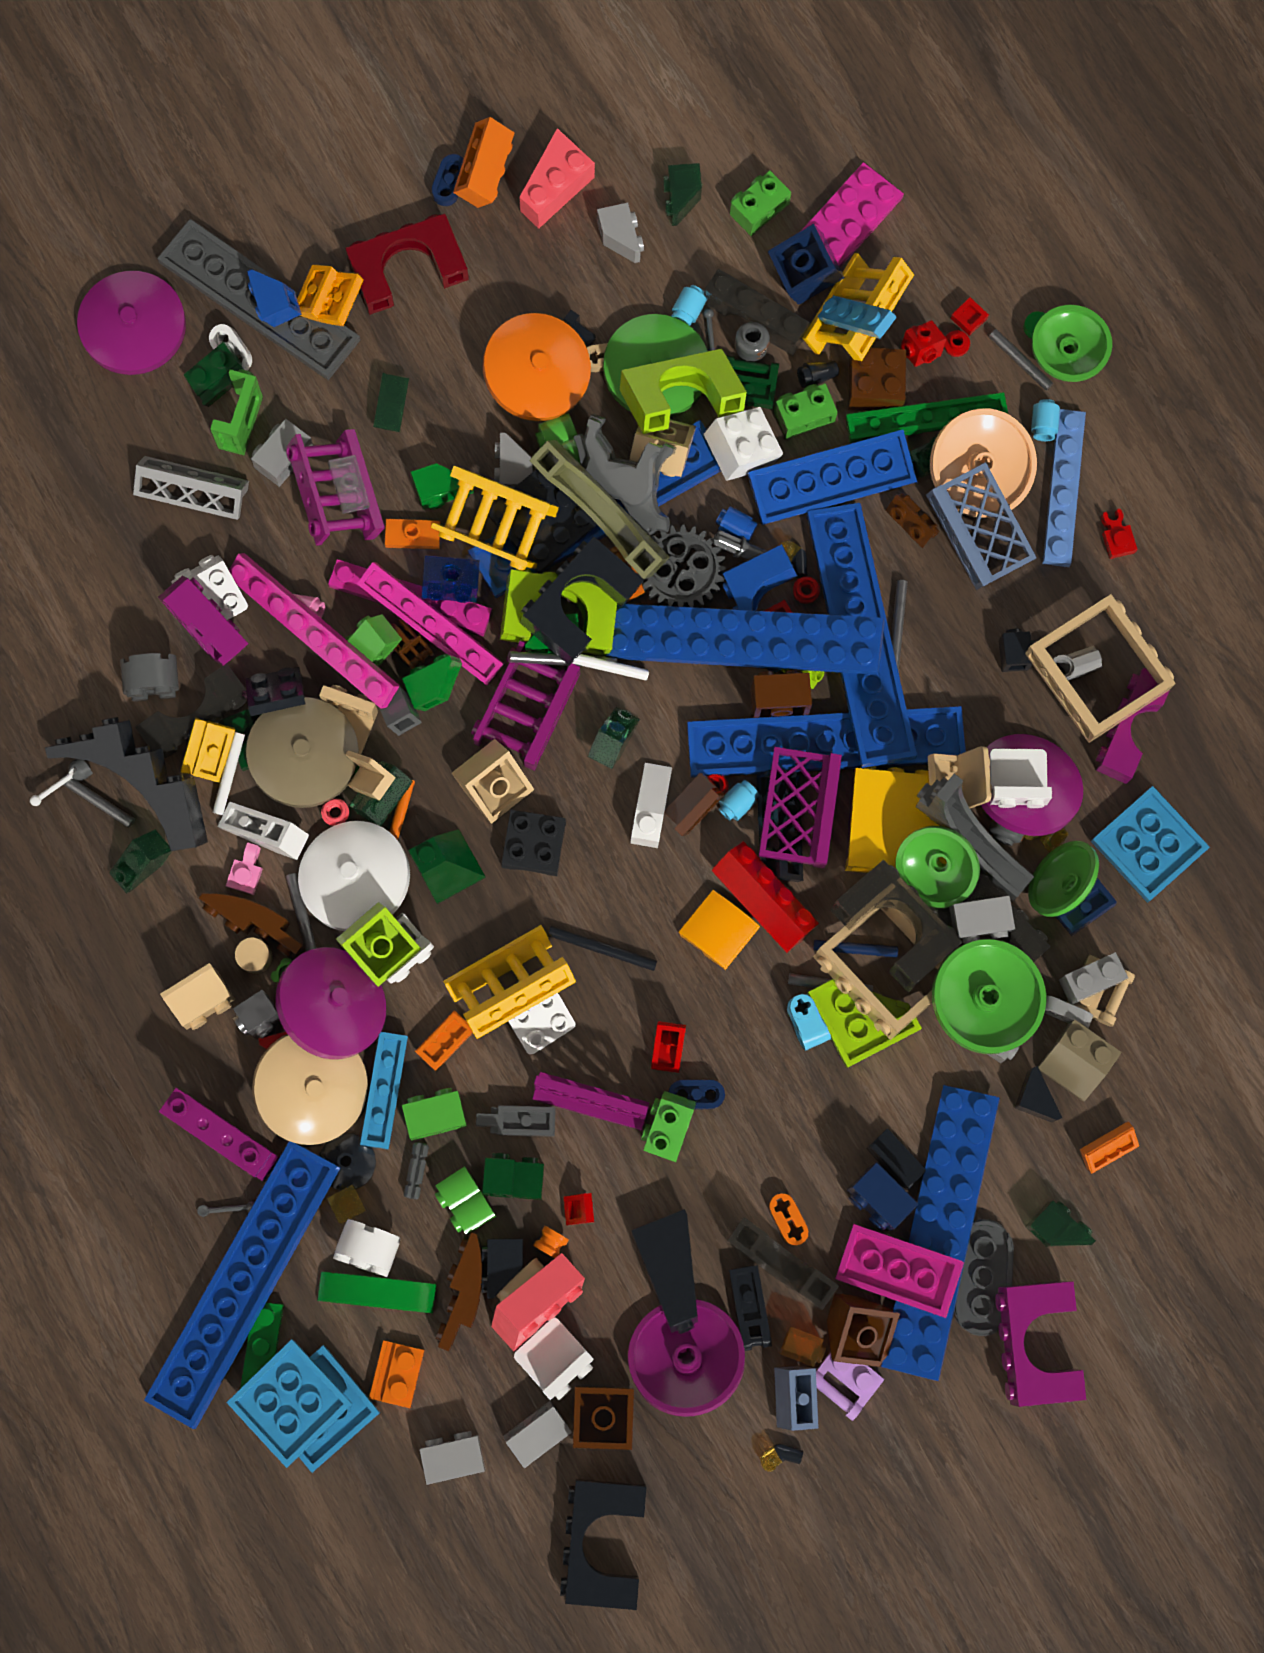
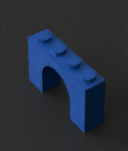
[722,544,797,673]

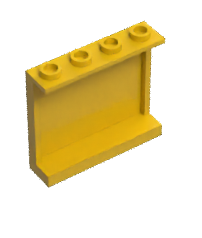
[845,766,947,876]

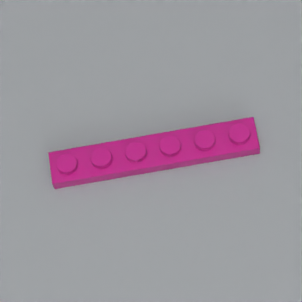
[328,559,492,637]
[357,562,505,685]

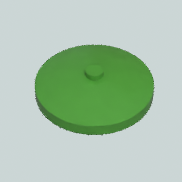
[603,314,708,417]
[932,939,1046,1054]

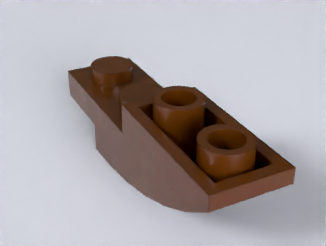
[199,893,305,958]
[435,1232,483,1351]

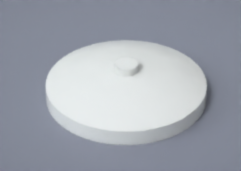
[298,821,410,931]

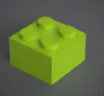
[336,902,421,987]

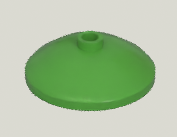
[1032,305,1112,382]
[896,826,980,908]
[1028,841,1099,917]

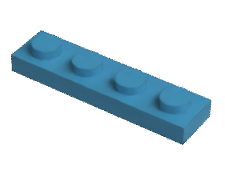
[817,295,897,339]
[360,1032,408,1150]

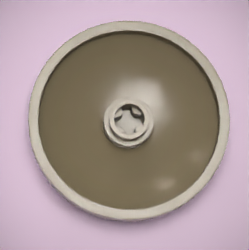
[246,697,359,808]

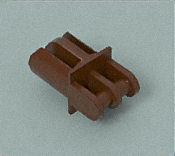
[391,618,434,670]

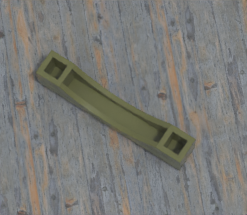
[529,440,670,579]

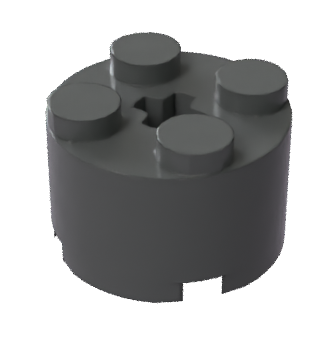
[120,653,179,702]

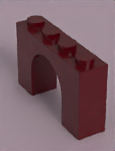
[345,213,469,315]

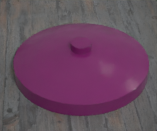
[77,271,186,375]
[981,734,1083,836]
[276,947,386,1060]
[628,1300,745,1417]

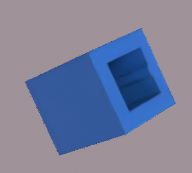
[247,269,302,327]

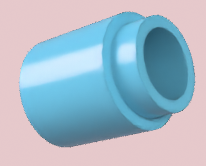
[671,285,707,326]
[1031,399,1060,441]
[719,780,760,821]

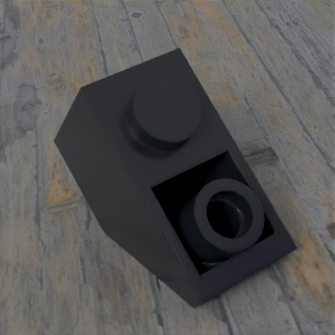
[482,1239,523,1299]

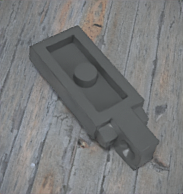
[476,1106,555,1137]

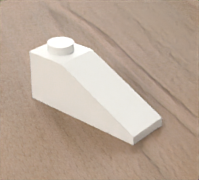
[631,763,672,848]
[218,802,309,860]

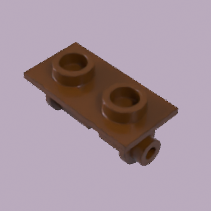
[885,493,940,548]

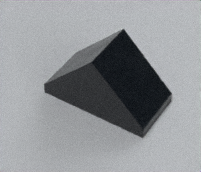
[1015,1066,1062,1123]

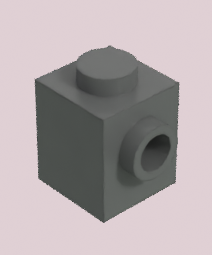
[379,687,422,736]

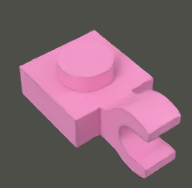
[226,843,263,895]

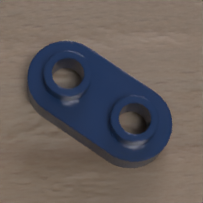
[432,154,464,206]
[668,1080,725,1110]

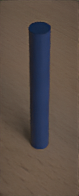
[813,939,898,957]

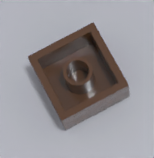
[848,348,906,411]
[750,669,812,718]
[573,1386,634,1450]

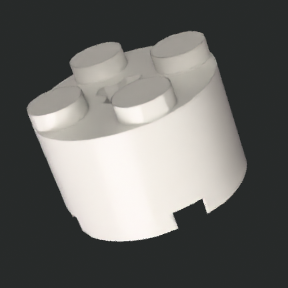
[333,1219,401,1277]

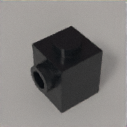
[999,628,1036,672]

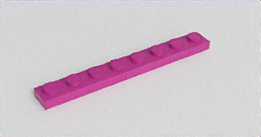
[229,553,400,709]

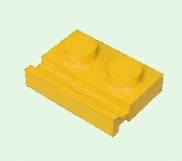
[180,718,235,783]

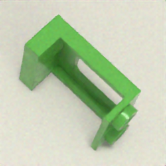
[210,369,263,455]

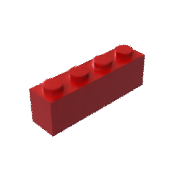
[711,841,819,953]

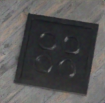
[488,469,598,574]

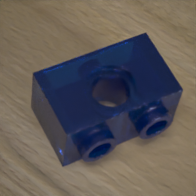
[422,555,480,603]

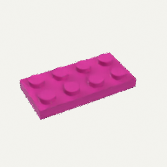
[801,162,904,268]
[835,1224,964,1318]

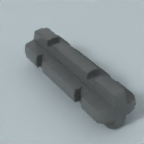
[404,1142,429,1200]

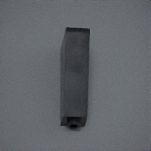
[632,1209,698,1334]

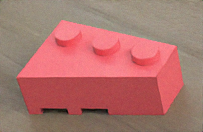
[520,128,595,228]
[491,1253,585,1352]

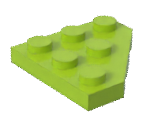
[807,979,922,1068]

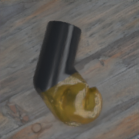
[780,540,807,578]
[760,1443,804,1472]

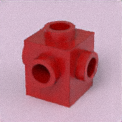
[901,320,946,367]

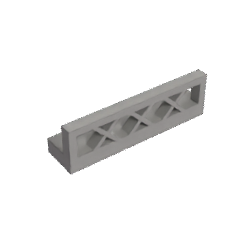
[133,456,249,520]

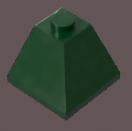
[408,829,486,904]

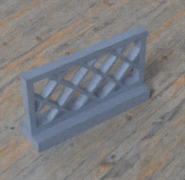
[926,462,1036,590]

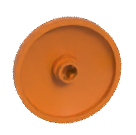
[483,313,591,421]

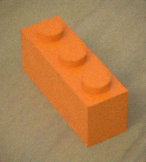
[453,117,514,208]

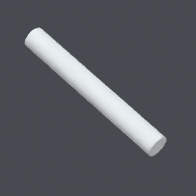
[572,654,649,680]
[212,732,245,815]

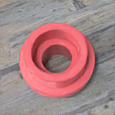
[321,798,349,826]

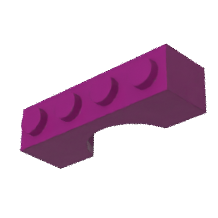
[1095,667,1170,784]

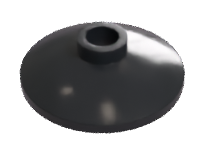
[319,1133,376,1191]

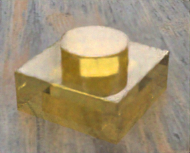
[327,1185,366,1224]

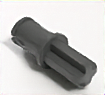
[713,530,766,560]

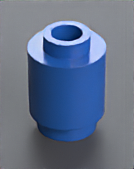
[716,506,758,542]

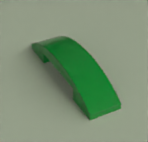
[317,1272,436,1313]

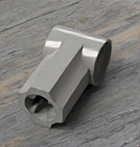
[1053,646,1103,680]

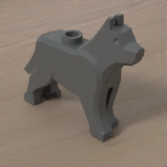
[573,414,677,535]

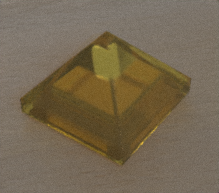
[1040,828,1069,853]

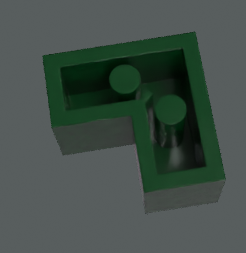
[483,1153,544,1200]

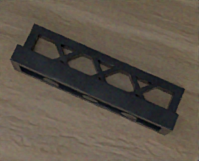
[757,769,804,882]

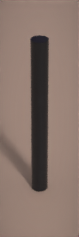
[548,926,657,971]

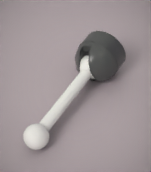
[30,759,93,806]

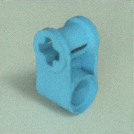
[787,994,831,1051]

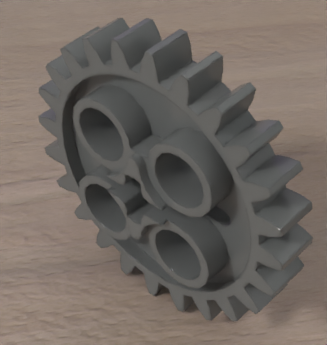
[639,525,726,608]

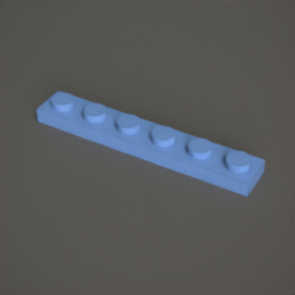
[1042,409,1086,567]

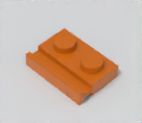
[369,1340,425,1408]

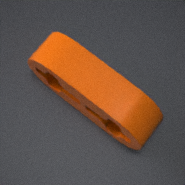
[769,1193,809,1246]

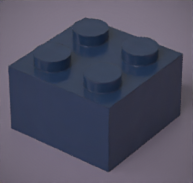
[768,224,845,305]
[846,1163,918,1231]

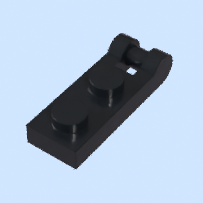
[729,1265,772,1351]

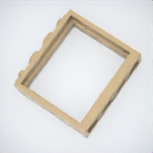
[1025,594,1176,743]
[813,887,952,1040]

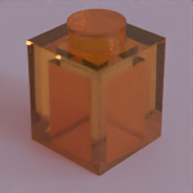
[779,1327,826,1367]

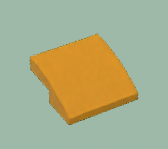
[297,265,364,326]
[678,890,760,970]

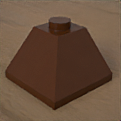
[827,1293,900,1367]

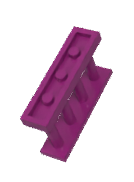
[286,429,385,546]
[471,641,580,771]
[159,1088,280,1182]

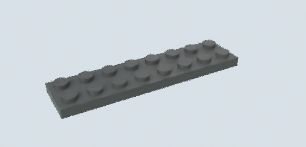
[157,219,360,381]

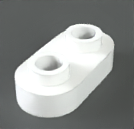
[209,324,252,371]

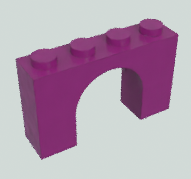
[996,1281,1087,1407]

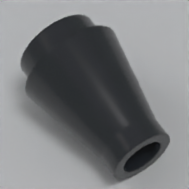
[797,361,839,388]

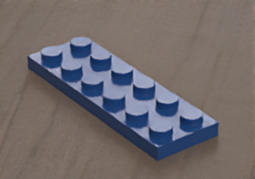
[747,430,917,525]

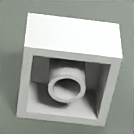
[704,407,783,481]

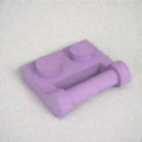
[816,1351,885,1421]

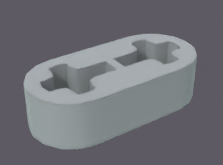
[1045,995,1094,1029]

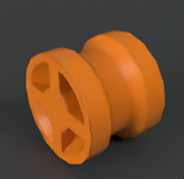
[533,1225,569,1259]

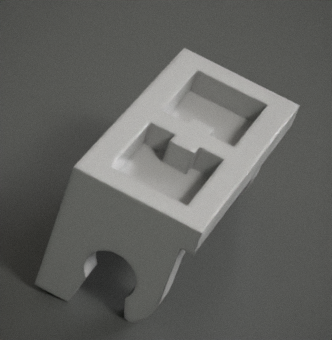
[503,1401,572,1468]

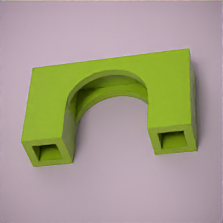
[620,349,747,434]
[500,568,617,656]

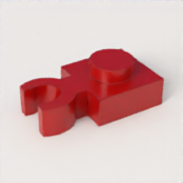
[1101,508,1138,559]

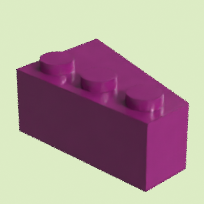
[158,575,248,666]

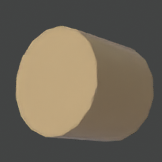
[235,938,273,974]

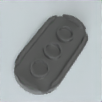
[954,1219,1014,1336]

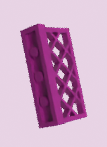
[759,747,842,869]
[532,1072,650,1131]

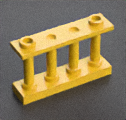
[802,253,914,361]
[431,466,559,571]
[443,925,576,1039]

